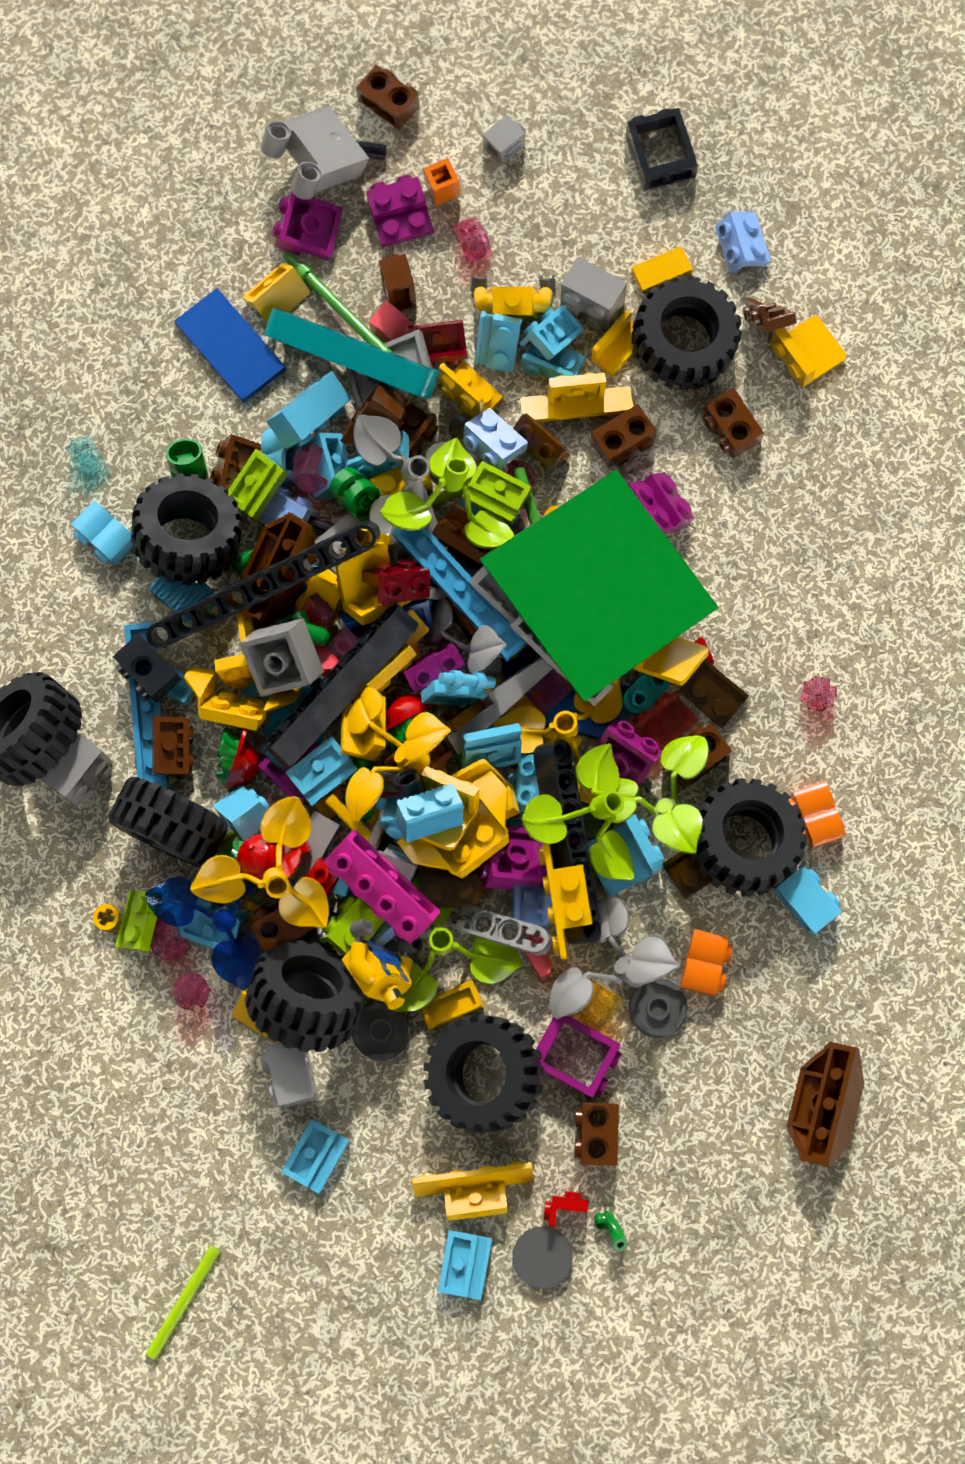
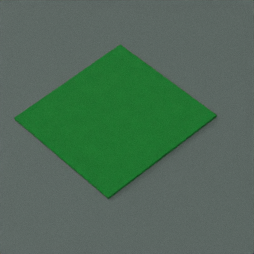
[479,469,719,702]

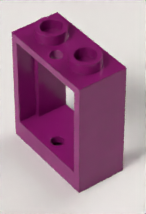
[536,1015,623,1099]

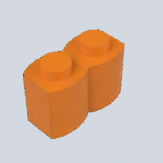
[789,781,846,849]
[680,929,733,997]

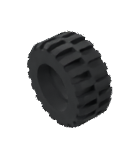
[631,276,742,390]
[131,474,242,585]
[0,672,82,786]
[108,776,228,868]
[691,778,807,897]
[245,941,366,1053]
[423,1015,545,1132]

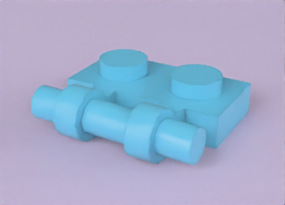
[421,670,496,707]

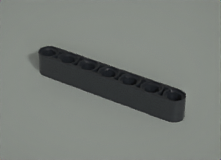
[260,603,418,772]
[533,739,601,945]

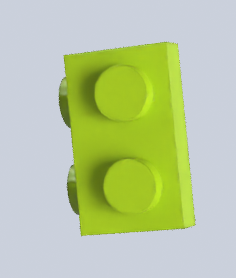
[319,894,385,956]

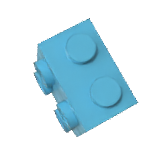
[588,814,665,896]

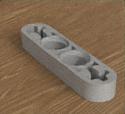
[445,906,553,956]

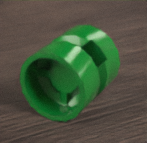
[166,438,209,480]
[329,467,382,519]

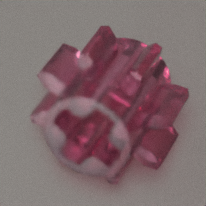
[801,676,837,712]
[172,973,211,1010]

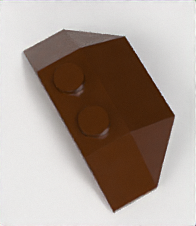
[241,512,317,628]
[787,1042,864,1168]

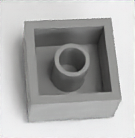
[560,257,627,331]
[239,619,324,696]
[40,732,112,807]
[261,1042,319,1108]

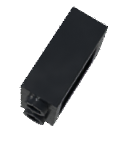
[626,108,698,191]

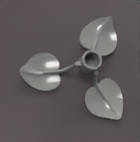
[353,414,478,546]
[425,599,507,718]
[550,896,680,1020]

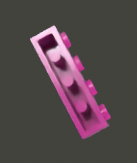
[323,828,441,944]

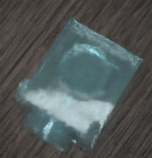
[65,435,110,484]

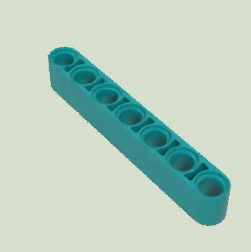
[264,308,439,399]

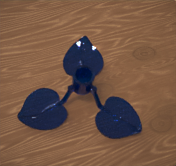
[145,871,276,990]

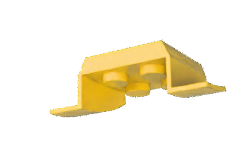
[184,666,303,731]
[397,769,510,879]

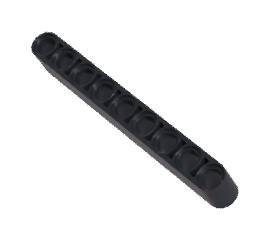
[146,520,381,649]

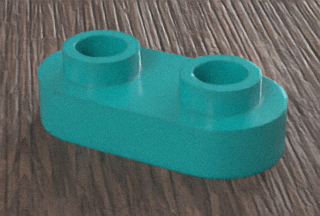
[622,673,670,716]

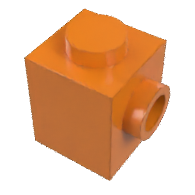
[423,158,460,206]

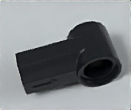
[378,769,427,800]

